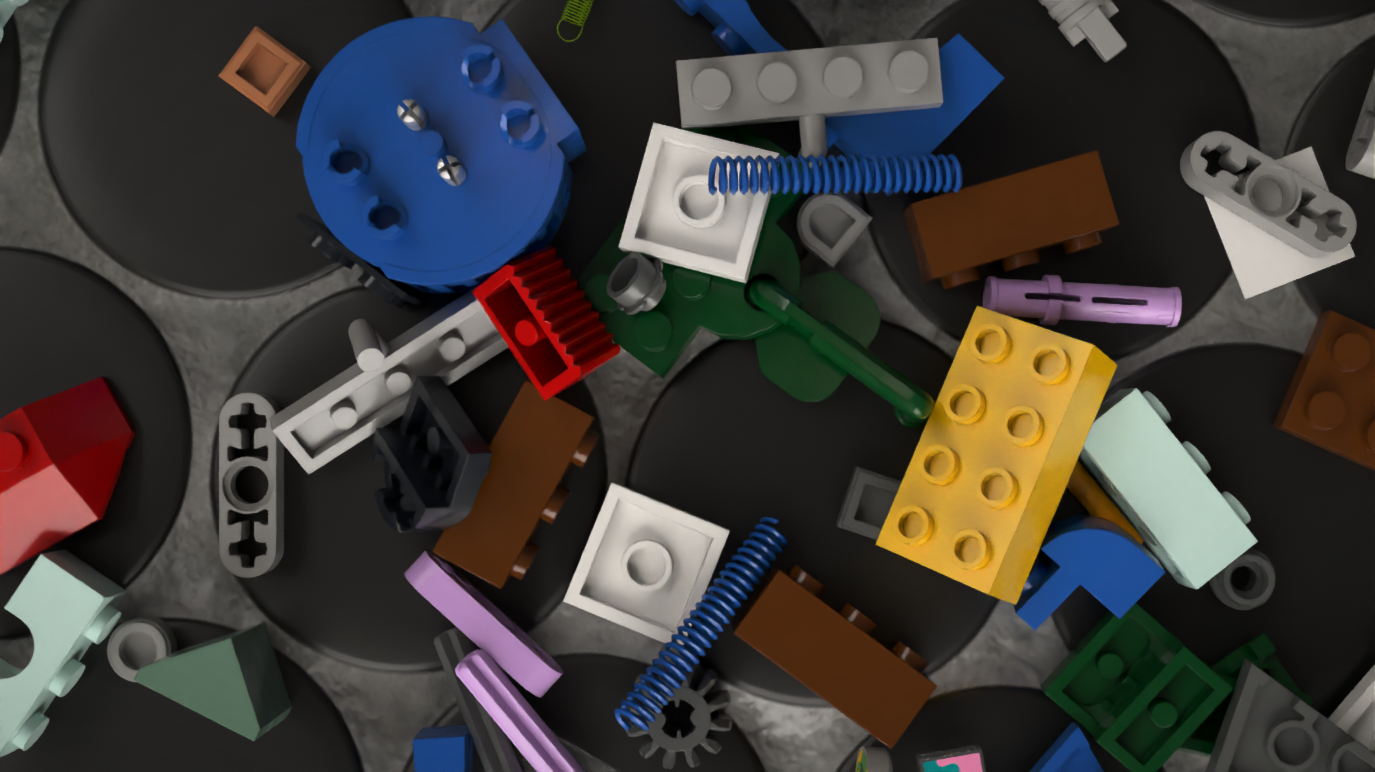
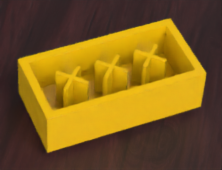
[875,306,1117,605]

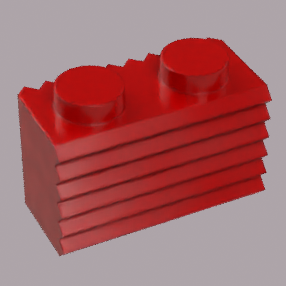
[472,246,620,402]

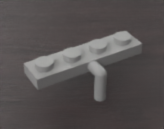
[676,38,943,169]
[269,282,508,475]

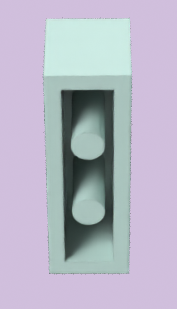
[1079,388,1258,590]

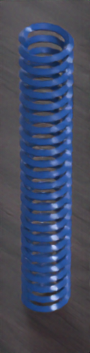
[708,154,962,196]
[614,516,788,731]

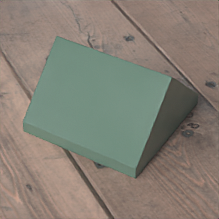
[134,622,292,741]

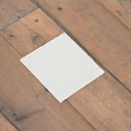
[1204,147,1355,299]

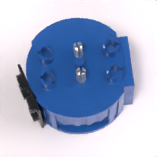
[295,16,587,308]

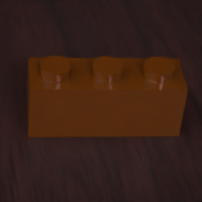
[903,150,1119,290]
[432,380,600,589]
[732,565,937,749]

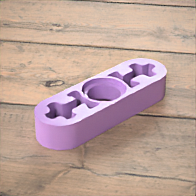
[404,549,563,698]

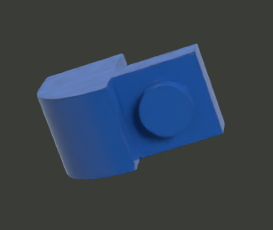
[1013,515,1165,630]

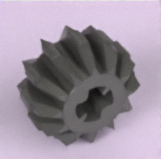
[626,659,732,769]

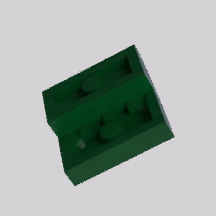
[1040,603,1234,772]

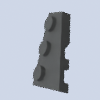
[1205,658,1375,772]

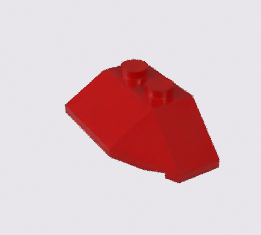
[0,377,136,576]

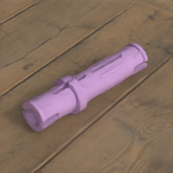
[983,275,1182,327]

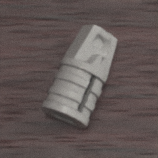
[1038,0,1127,63]

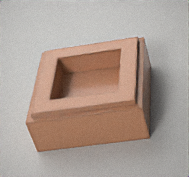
[218,26,311,117]

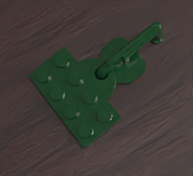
[577,125,933,428]

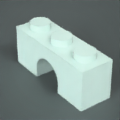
[0,549,127,758]

